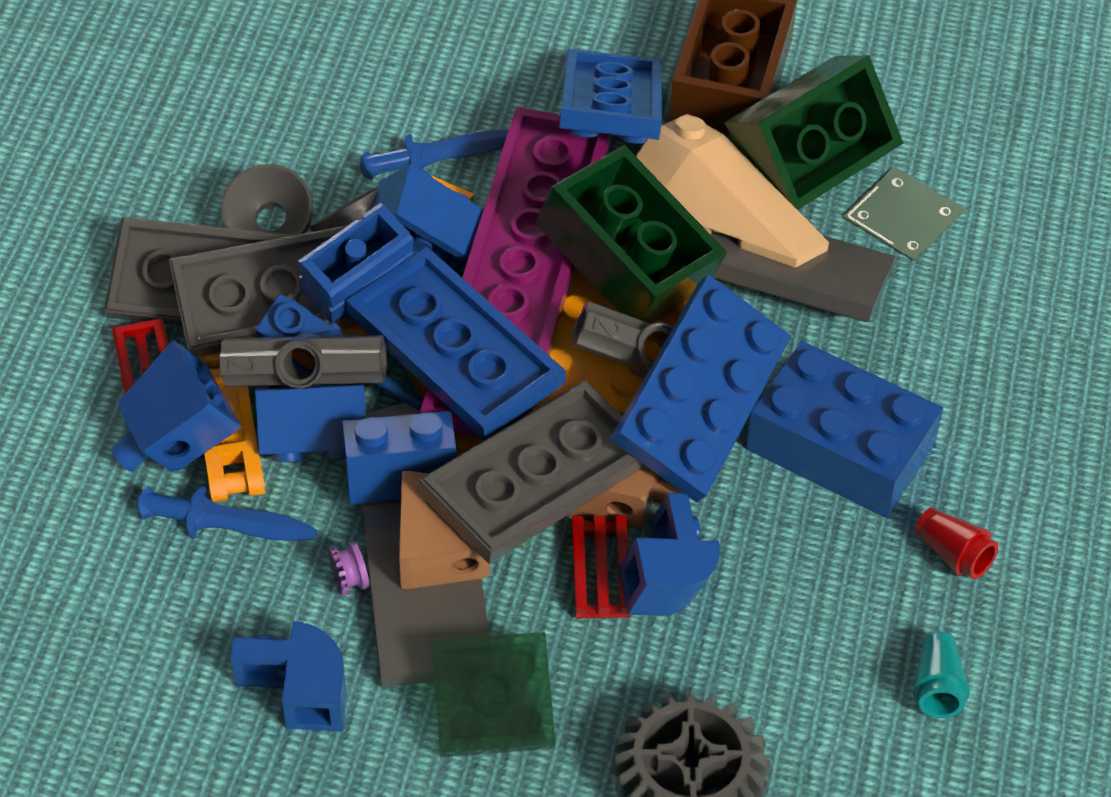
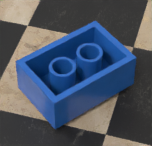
[746,340,943,518]

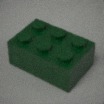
[725,55,904,210]
[535,145,727,324]

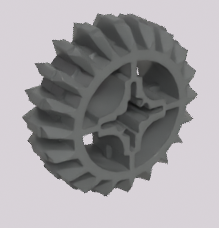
[612,689,770,797]

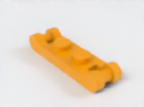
[197,352,266,502]

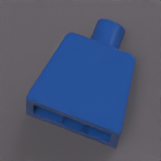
[111,340,242,472]

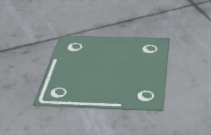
[843,166,966,261]

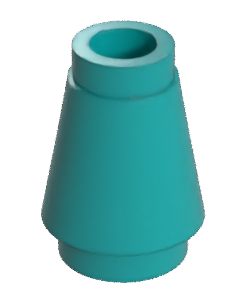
[913,632,970,718]

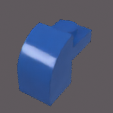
[618,493,720,616]
[230,621,347,732]

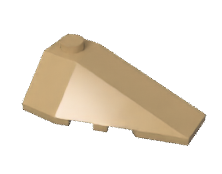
[636,114,829,268]

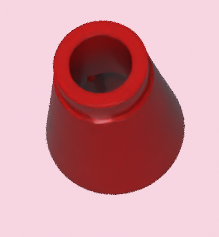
[915,507,999,579]

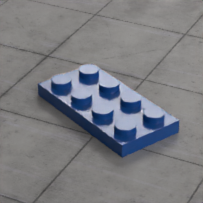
[559,48,662,143]
[346,247,566,440]
[610,274,791,502]

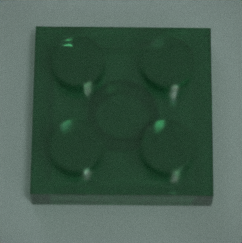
[431,632,556,758]

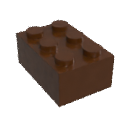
[669,0,797,133]

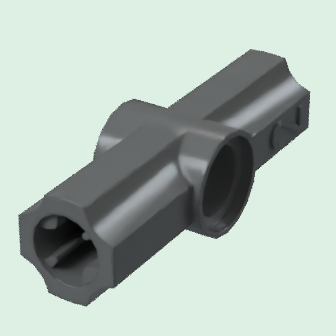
[571,301,673,378]
[219,333,387,389]

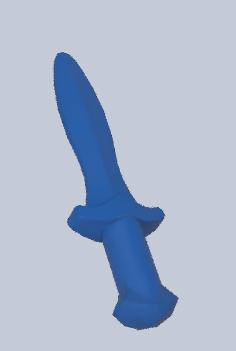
[359,130,509,181]
[136,486,318,541]

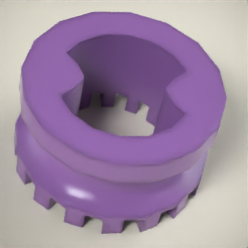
[328,541,369,596]

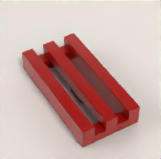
[112,318,168,394]
[572,515,631,619]

